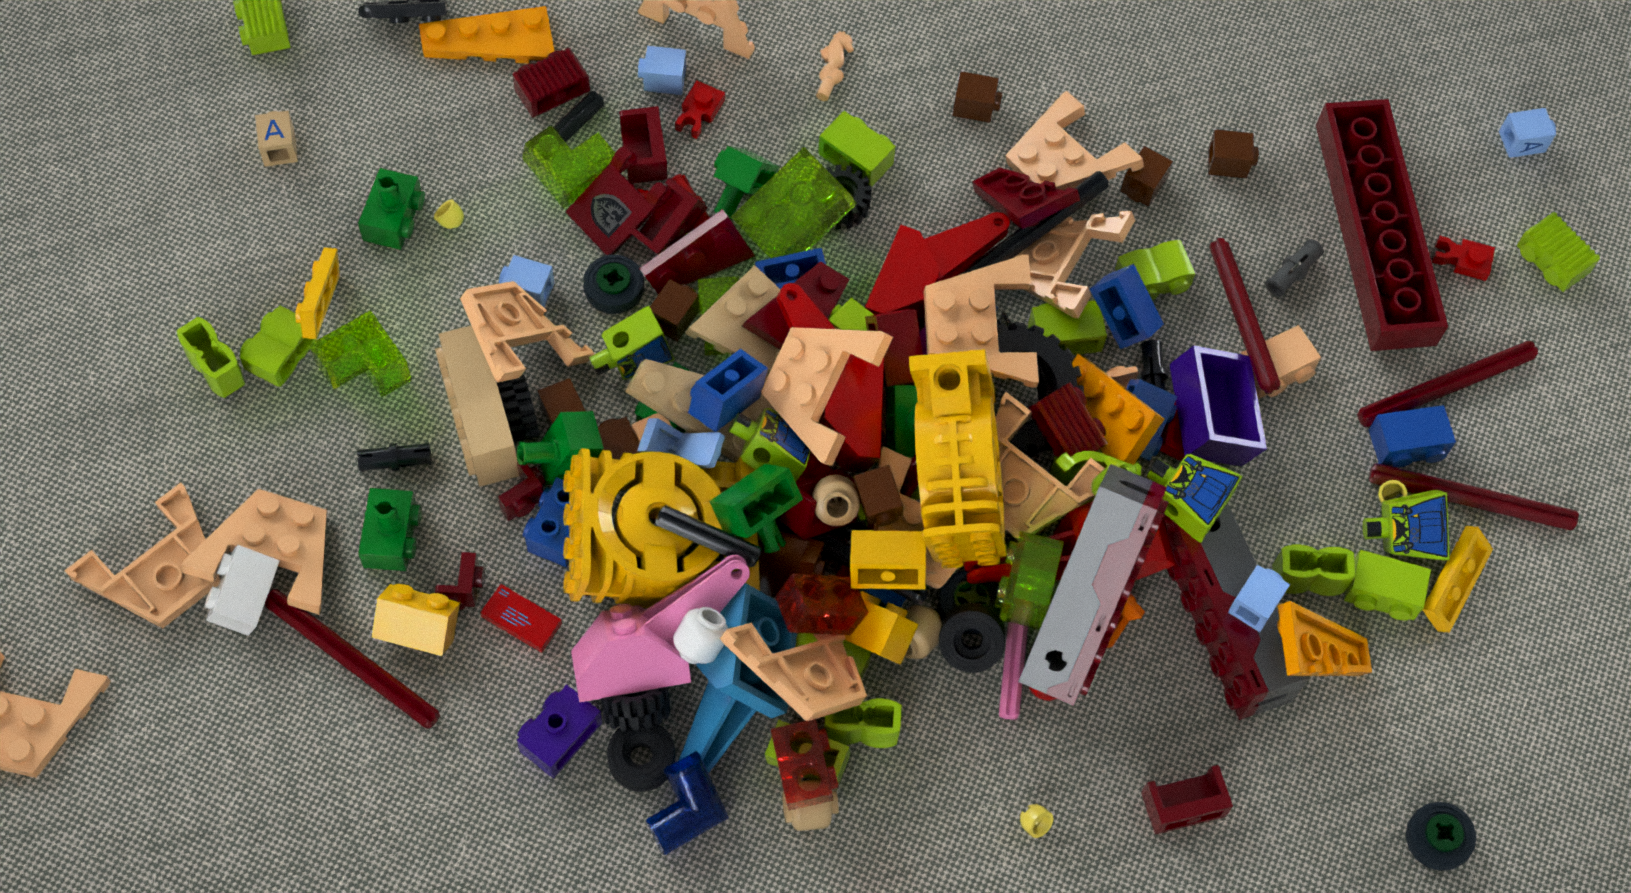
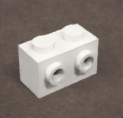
[204,545,280,636]

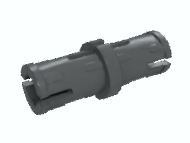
[1265,239,1324,297]

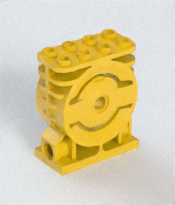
[909,349,1007,569]
[563,448,760,608]

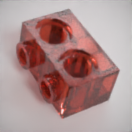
[775,573,869,635]
[771,719,839,811]

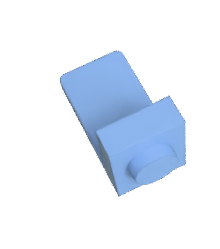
[637,418,725,468]

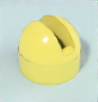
[434,199,464,229]
[1378,480,1408,504]
[1020,804,1054,838]

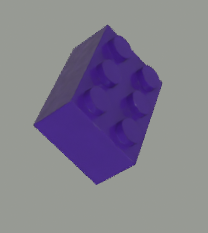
[1169,345,1267,467]

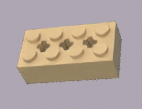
[435,325,519,487]

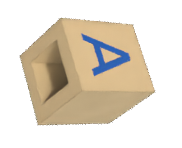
[255,111,298,167]

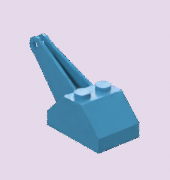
[671,583,799,794]

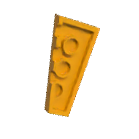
[419,6,554,64]
[1071,354,1165,465]
[1277,601,1372,676]

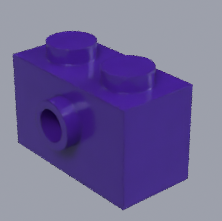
[517,684,602,779]

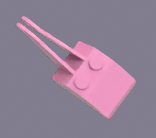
[571,555,750,703]

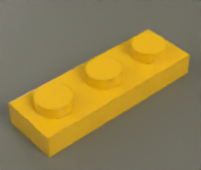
[295,247,340,339]
[1422,526,1493,633]

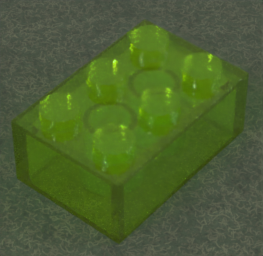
[731,147,857,258]

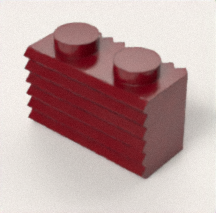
[512,47,590,118]
[1028,382,1108,465]

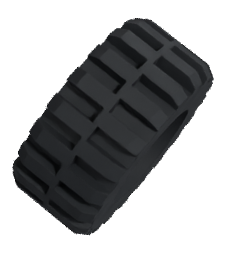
[994,322,1084,458]

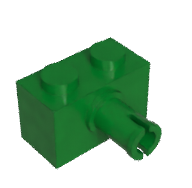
[713,145,780,220]
[358,168,425,250]
[886,385,918,457]
[516,411,604,485]
[709,464,803,553]
[358,488,422,571]

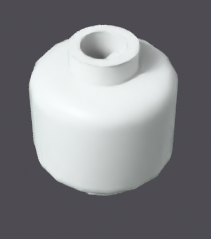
[673,607,728,664]

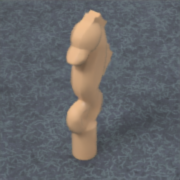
[816,31,854,101]

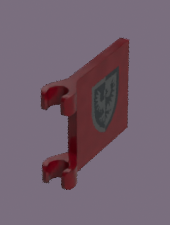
[565,146,672,255]

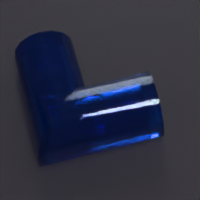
[645,751,729,856]

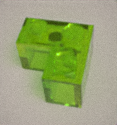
[522,125,615,209]
[309,310,412,397]
[995,531,1064,630]

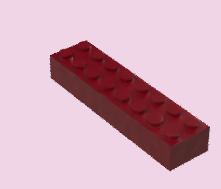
[1316,99,1449,351]

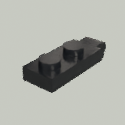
[358,0,448,23]

